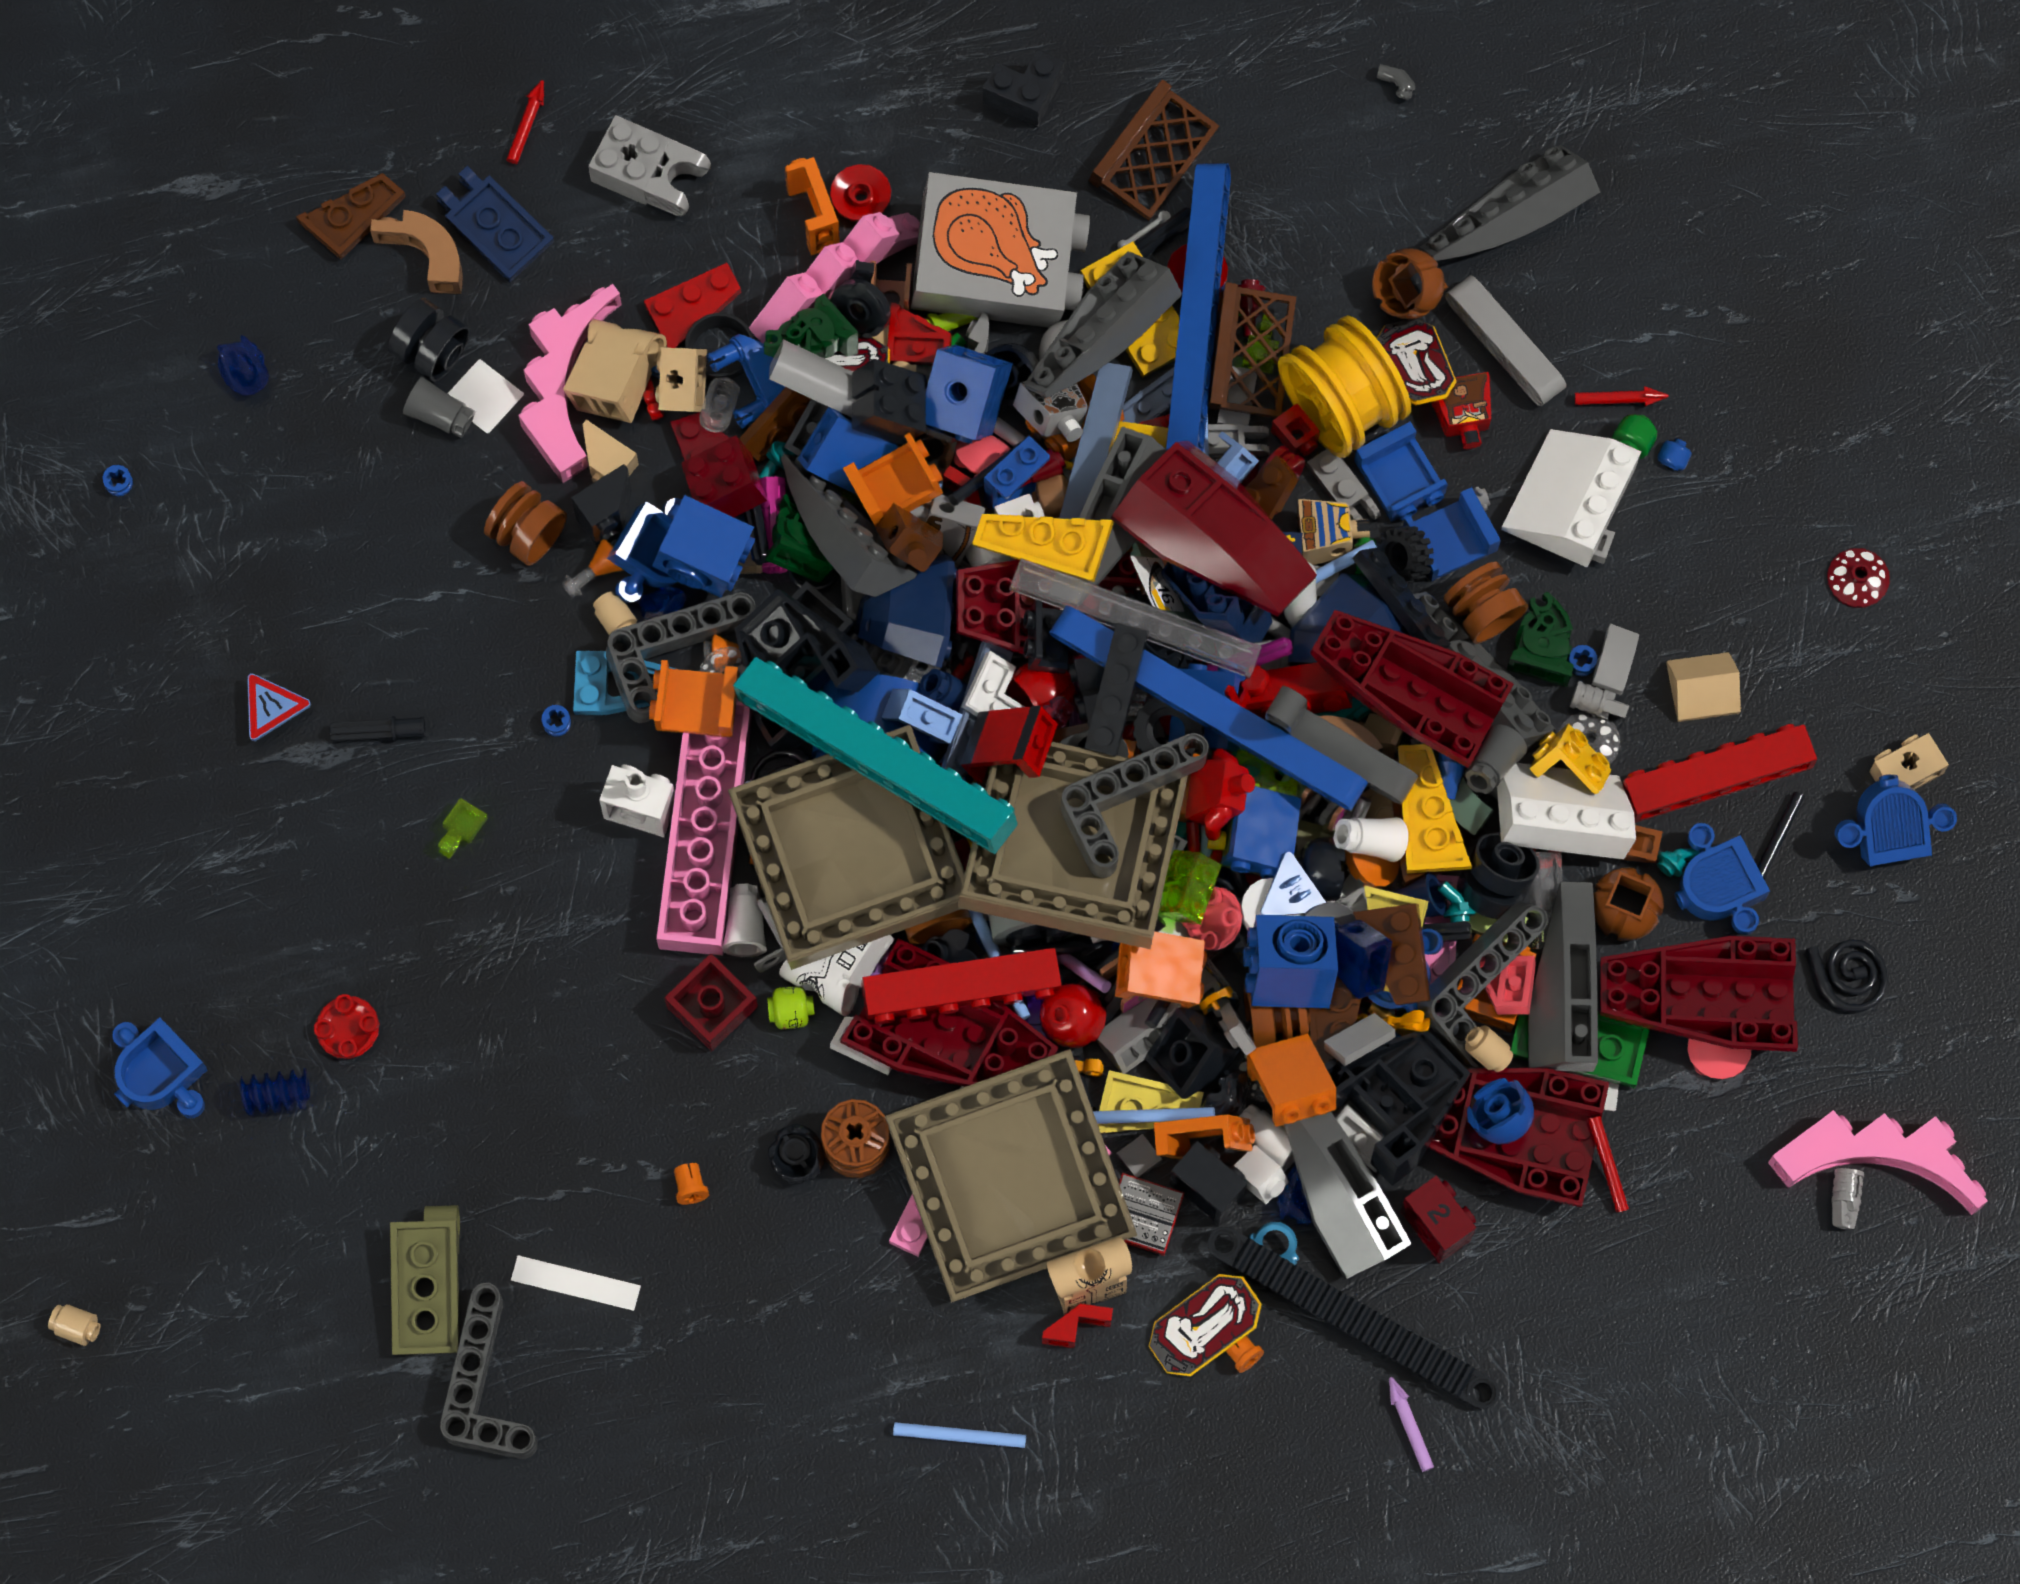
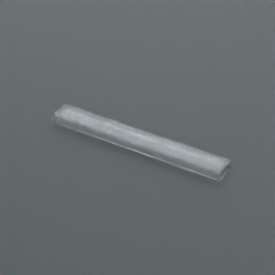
[1009,558,1262,678]

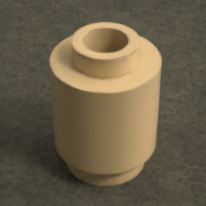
[593,591,637,635]
[1465,1025,1513,1072]
[48,1304,101,1346]

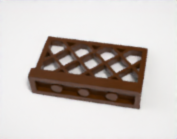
[1088,79,1219,221]
[1208,282,1296,418]

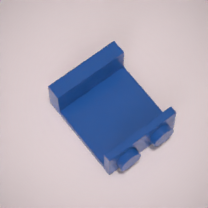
[1403,487,1501,582]

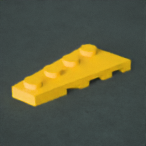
[972,514,1114,583]
[1398,744,1472,874]

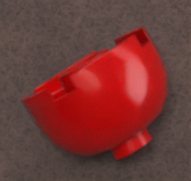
[1039,984,1106,1049]

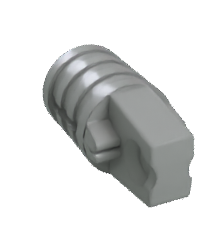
[1569,680,1629,720]
[1831,1168,1864,1229]

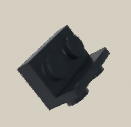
[1023,600,1068,674]

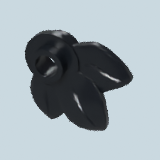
[922,929,977,963]

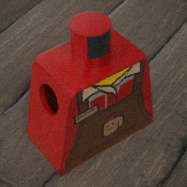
[1431,372,1491,449]

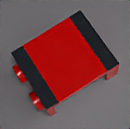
[960,706,1058,783]

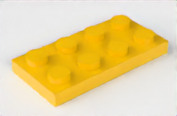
[1079,241,1180,378]

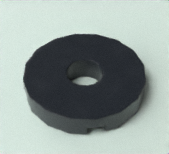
[832,278,891,338]

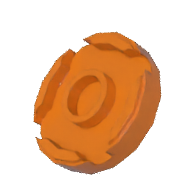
[1345,850,1400,889]

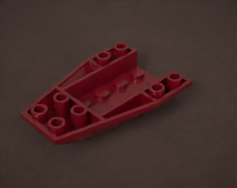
[1111,441,1317,617]
[956,552,1142,664]
[1310,610,1514,768]
[1600,936,1798,1052]
[840,938,1058,1087]
[1428,1068,1610,1208]

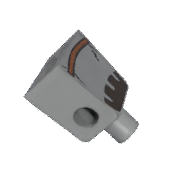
[910,495,985,568]

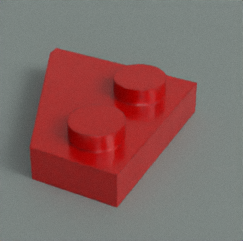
[887,302,952,366]

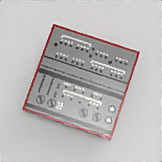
[1119,1173,1185,1256]

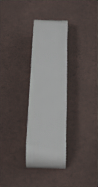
[1445,275,1566,406]

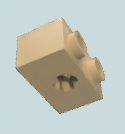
[655,347,707,412]
[1869,733,1949,790]

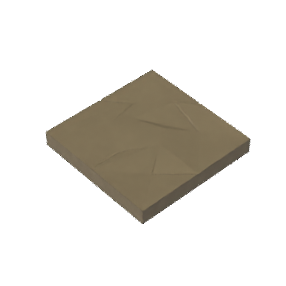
[728,725,965,970]
[958,742,1188,949]
[885,1049,1137,1303]

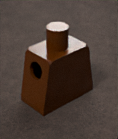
[876,503,943,572]

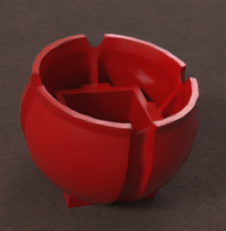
[1006,663,1077,729]

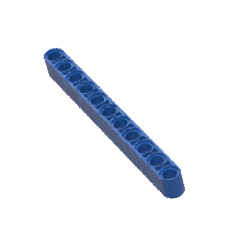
[1166,163,1231,452]
[1049,605,1368,811]

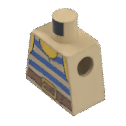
[1297,499,1370,565]

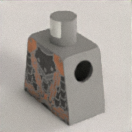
[1013,381,1087,442]

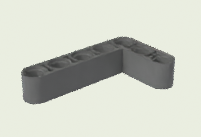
[606,592,756,723]
[1265,686,1418,805]
[1060,733,1209,878]
[1417,902,1548,1068]
[440,1283,537,1459]

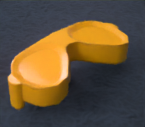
[1199,986,1233,1015]

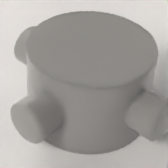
[1473,487,1490,511]

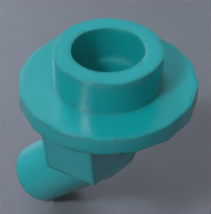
[759,441,796,479]
[1657,848,1700,877]
[1437,881,1476,922]

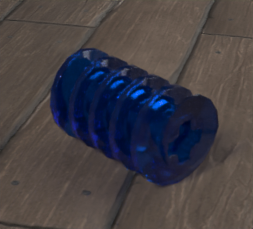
[240,1068,310,1116]

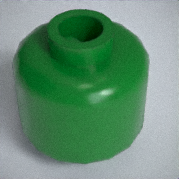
[1612,414,1658,460]

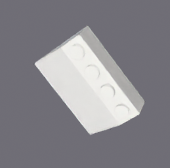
[1501,429,1641,567]
[1497,763,1636,859]

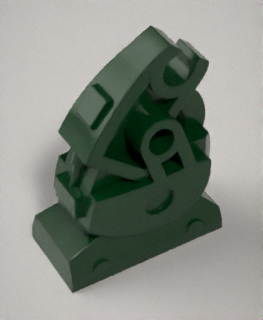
[764,293,858,358]
[765,494,834,583]
[1506,592,1574,687]

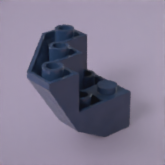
[853,554,957,668]
[1161,562,1273,645]
[1288,573,1411,664]

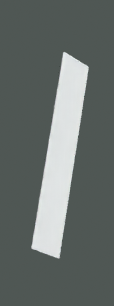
[511,1256,641,1311]

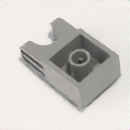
[588,115,711,217]

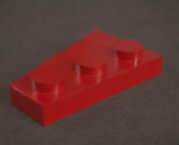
[644,263,741,348]

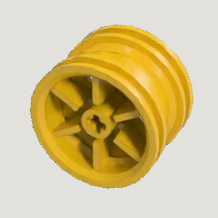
[1278,315,1411,458]

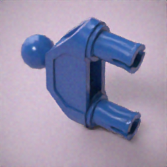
[706,334,785,429]

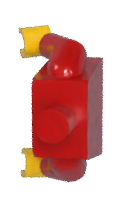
[1185,748,1255,850]

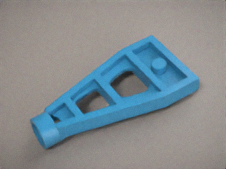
[573,651,676,715]

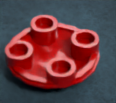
[314,994,380,1059]

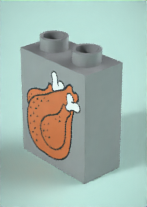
[910,172,1090,328]

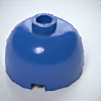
[1467,1078,1534,1144]

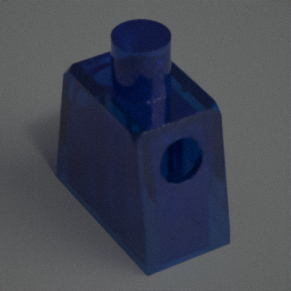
[1335,920,1392,999]

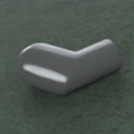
[1377,64,1416,100]

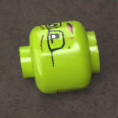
[767,986,815,1030]

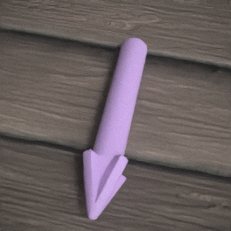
[1057,954,1111,993]
[1389,1377,1434,1472]

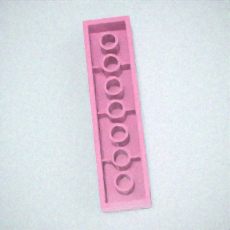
[657,699,753,956]

